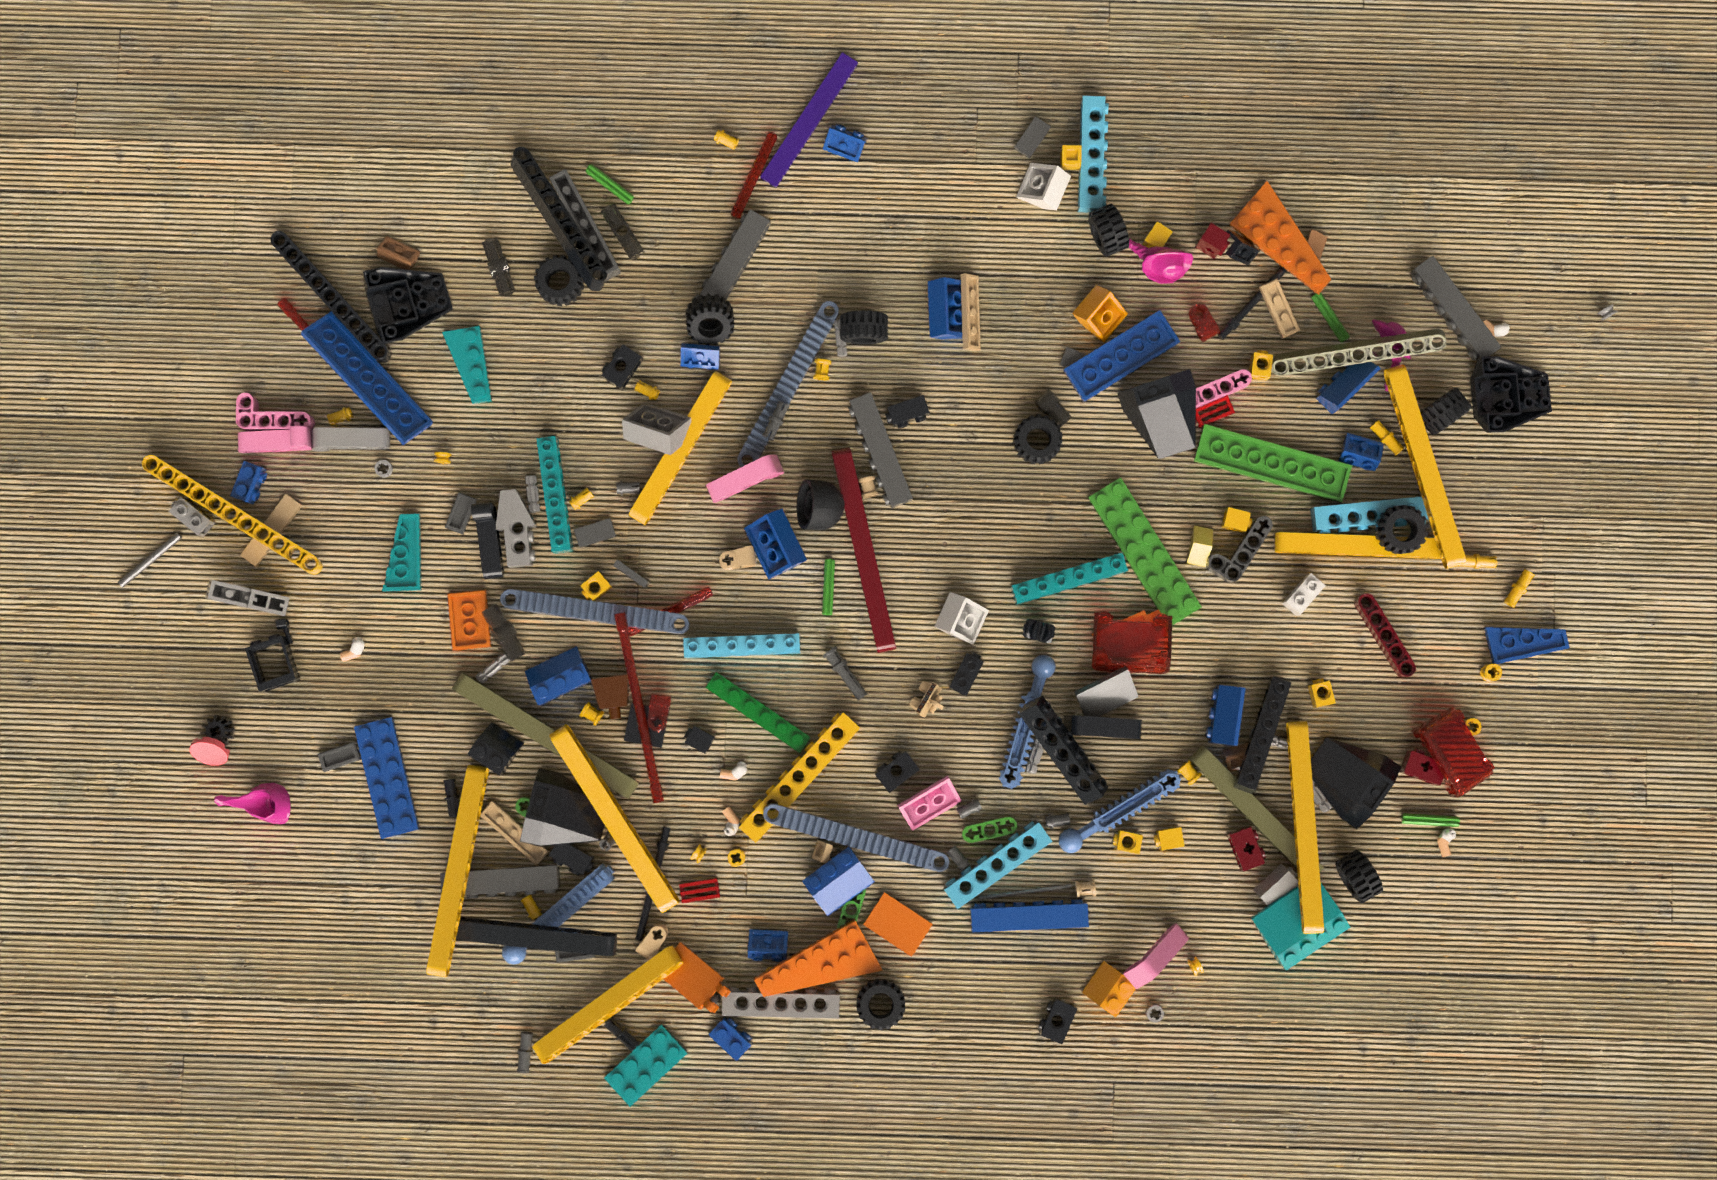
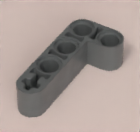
[1206,516,1273,583]

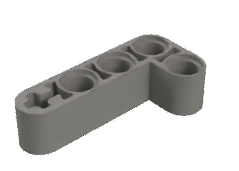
[312,427,390,452]

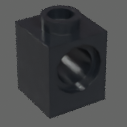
[684,726,715,754]

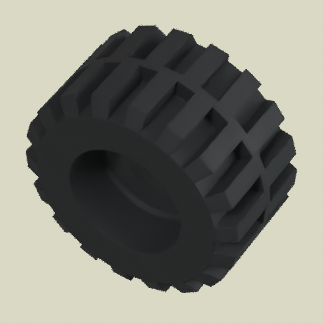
[1088,204,1129,257]
[534,255,584,307]
[686,293,734,345]
[840,310,888,344]
[1420,388,1472,435]
[1013,414,1063,465]
[1375,505,1429,554]
[1336,849,1383,903]
[857,979,905,1030]

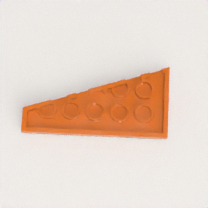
[1230,181,1331,295]
[753,919,883,997]

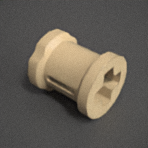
[858,476,879,499]
[1075,879,1096,898]

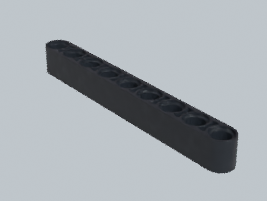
[510,147,607,291]
[270,231,392,363]
[456,917,617,956]

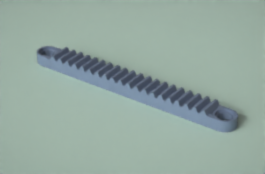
[737,301,839,467]
[500,589,690,634]
[763,803,949,872]

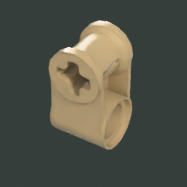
[719,546,757,570]
[635,923,669,960]

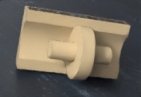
[909,681,944,718]

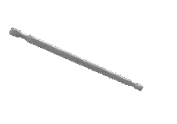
[979,884,1071,900]

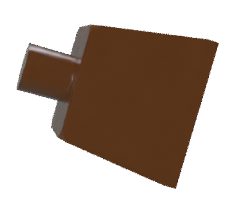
[591,674,630,720]

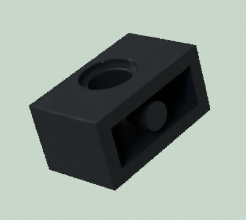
[601,344,643,391]
[875,751,920,793]
[1038,997,1078,1045]

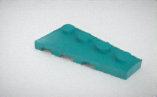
[442,326,492,404]
[382,514,422,592]

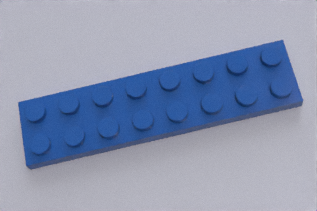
[301,312,433,445]

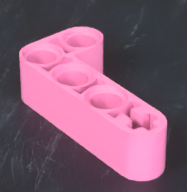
[1196,369,1252,408]
[236,393,315,431]
[238,426,312,453]
[706,455,784,503]
[1123,923,1189,989]

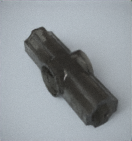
[601,203,645,260]
[482,237,516,297]
[481,604,526,662]

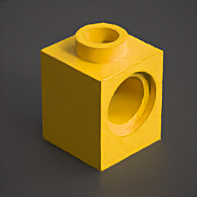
[1060,145,1082,170]
[1143,221,1173,248]
[1249,350,1273,380]
[1221,507,1252,533]
[580,571,612,601]
[1308,678,1336,708]
[1154,826,1185,850]
[1112,830,1143,854]

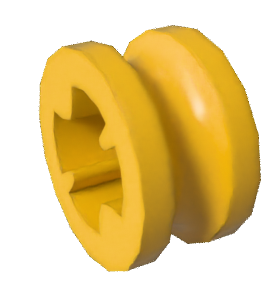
[433,452,452,464]
[1462,718,1482,736]
[690,844,707,864]
[1187,956,1204,976]

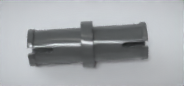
[762,401,790,441]
[517,1031,533,1073]

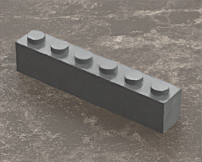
[549,169,621,282]
[694,209,771,321]
[1410,256,1501,362]
[848,392,913,509]
[440,865,561,899]

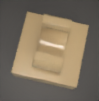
[812,840,837,863]

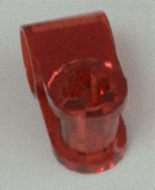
[1189,304,1220,342]
[648,693,671,732]

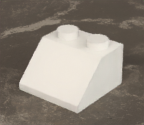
[1016,163,1071,211]
[934,592,989,645]

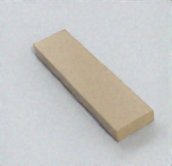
[961,273,981,351]
[240,494,303,567]
[480,800,550,866]

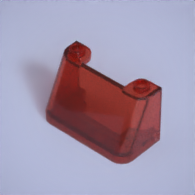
[1092,611,1172,674]
[1411,707,1495,798]

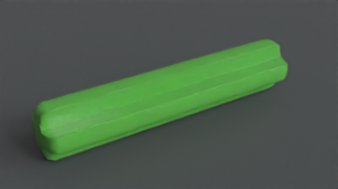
[586,164,634,205]
[1311,293,1350,343]
[822,559,835,615]
[1401,813,1460,827]

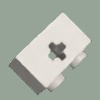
[1282,573,1326,616]

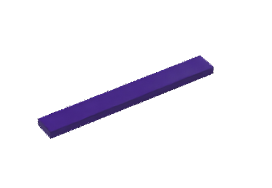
[760,52,858,188]

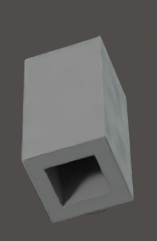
[168,497,215,537]
[1253,864,1298,905]

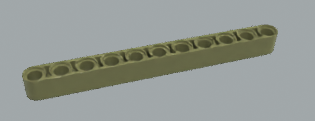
[452,672,639,799]

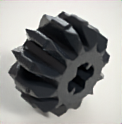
[1022,619,1055,643]
[201,715,236,745]

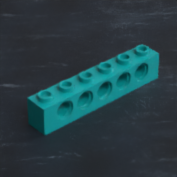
[536,436,574,554]
[1010,552,1128,605]

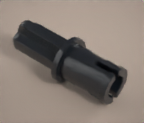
[443,779,460,818]
[604,1017,639,1051]

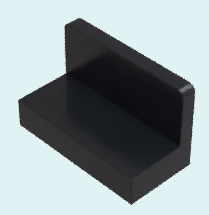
[1226,229,1260,266]

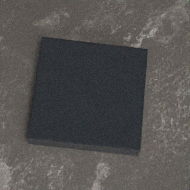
[624,703,670,748]

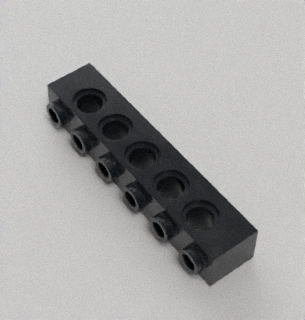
[1234,676,1292,794]
[1019,695,1109,805]

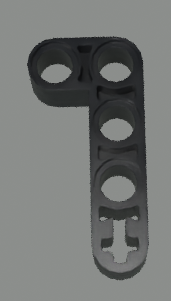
[471,502,504,580]
[1063,715,1142,739]

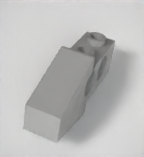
[496,489,537,568]
[205,580,289,616]

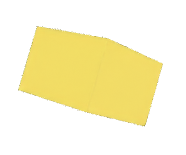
[1186,526,1213,567]

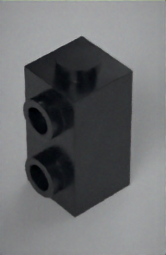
[885,395,930,429]
[949,652,984,696]
[549,844,595,876]

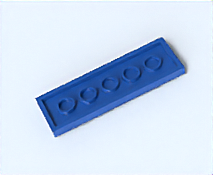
[1063,310,1180,402]
[354,717,420,839]

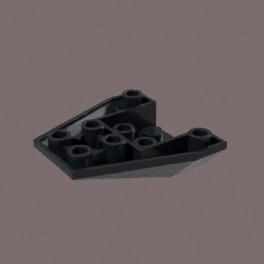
[362,267,453,344]
[1470,356,1552,433]
[1117,369,1196,459]
[1311,737,1401,829]
[520,768,605,846]

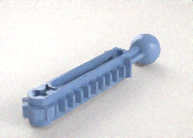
[999,654,1056,789]
[1059,769,1181,853]
[502,864,615,965]

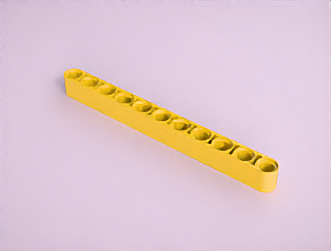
[1384,364,1466,569]
[142,455,323,575]
[1286,721,1324,934]
[549,724,680,913]
[426,764,489,977]

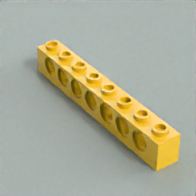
[739,713,860,843]

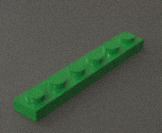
[705,672,811,753]

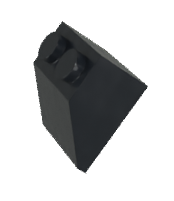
[467,722,524,776]

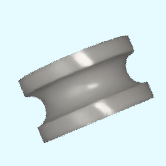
[1598,304,1618,321]
[374,460,393,478]
[1146,1004,1164,1023]

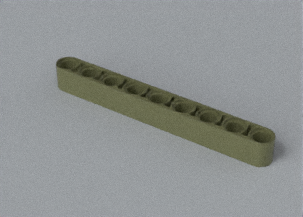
[1272,329,1447,376]
[1189,745,1324,872]

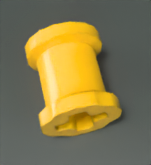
[813,358,832,381]
[1480,664,1502,681]
[579,702,605,726]
[1177,760,1202,786]
[727,849,746,867]

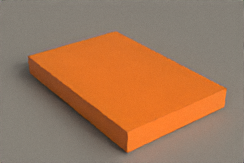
[447,590,492,651]
[863,892,933,957]

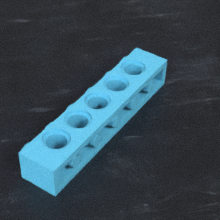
[1078,96,1109,212]
[1310,496,1429,534]
[683,633,801,658]
[944,821,1053,909]

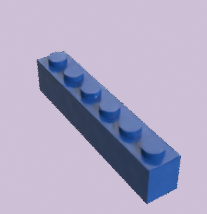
[970,899,1089,932]

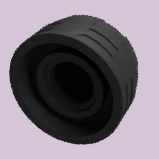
[796,479,844,530]

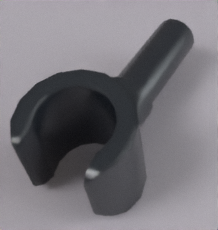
[276,619,293,645]

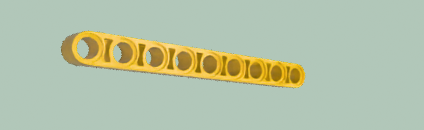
[629,371,732,525]
[1274,532,1441,559]
[532,946,683,1064]

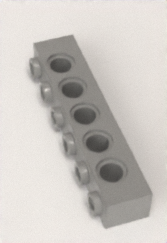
[722,987,840,1019]

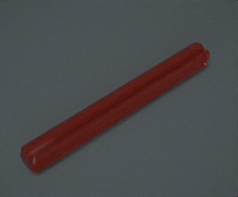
[730,132,777,219]
[625,587,713,637]

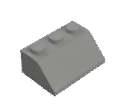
[622,402,692,455]

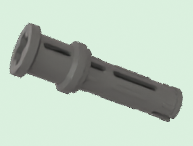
[822,646,868,701]

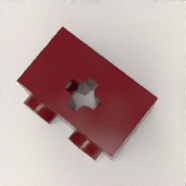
[1195,223,1230,259]
[1399,748,1448,786]
[1226,826,1266,872]

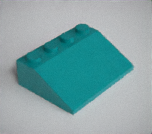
[1251,883,1350,971]

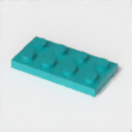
[604,1024,688,1107]

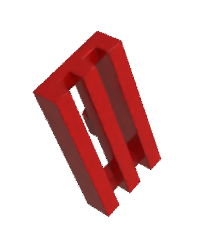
[1196,395,1235,428]
[679,878,720,903]

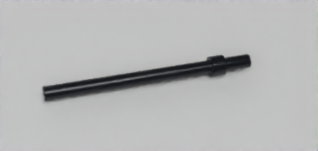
[1218,266,1287,340]
[635,826,671,941]

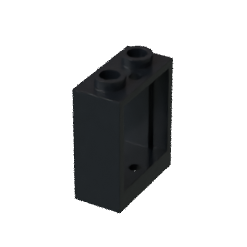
[245,634,301,692]

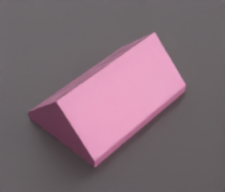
[897,776,962,831]

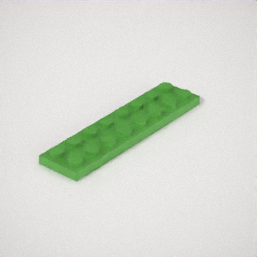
[1194,424,1352,503]
[1088,477,1202,627]

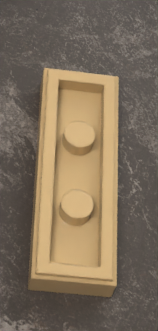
[1259,279,1300,339]

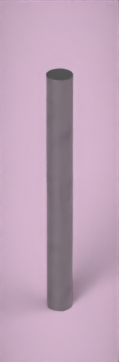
[118,533,182,588]

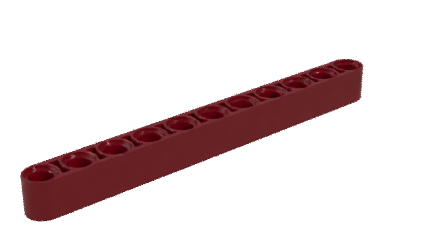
[831,447,896,653]

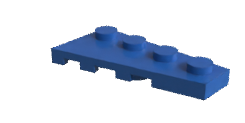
[1484,627,1570,664]

